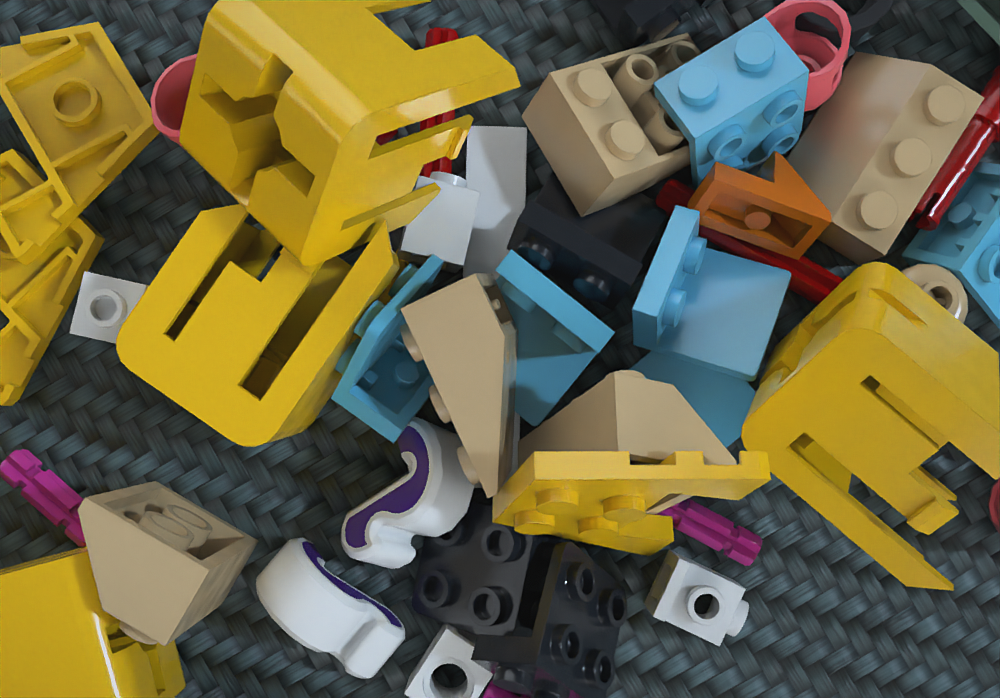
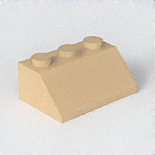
[786,51,984,265]
[518,370,737,515]
[78,481,259,646]

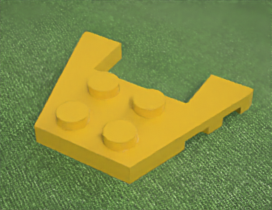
[0,22,160,266]
[0,149,105,406]
[492,451,771,556]

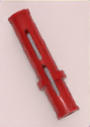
[907,65,1000,231]

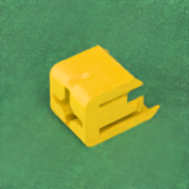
[179,0,521,267]
[116,204,409,447]
[741,262,1000,591]
[0,546,186,698]

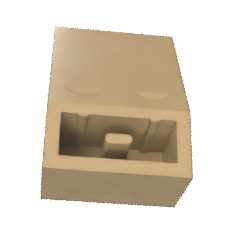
[521,33,701,217]
[400,273,519,498]

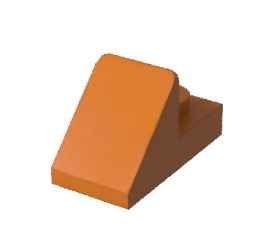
[687,151,831,260]

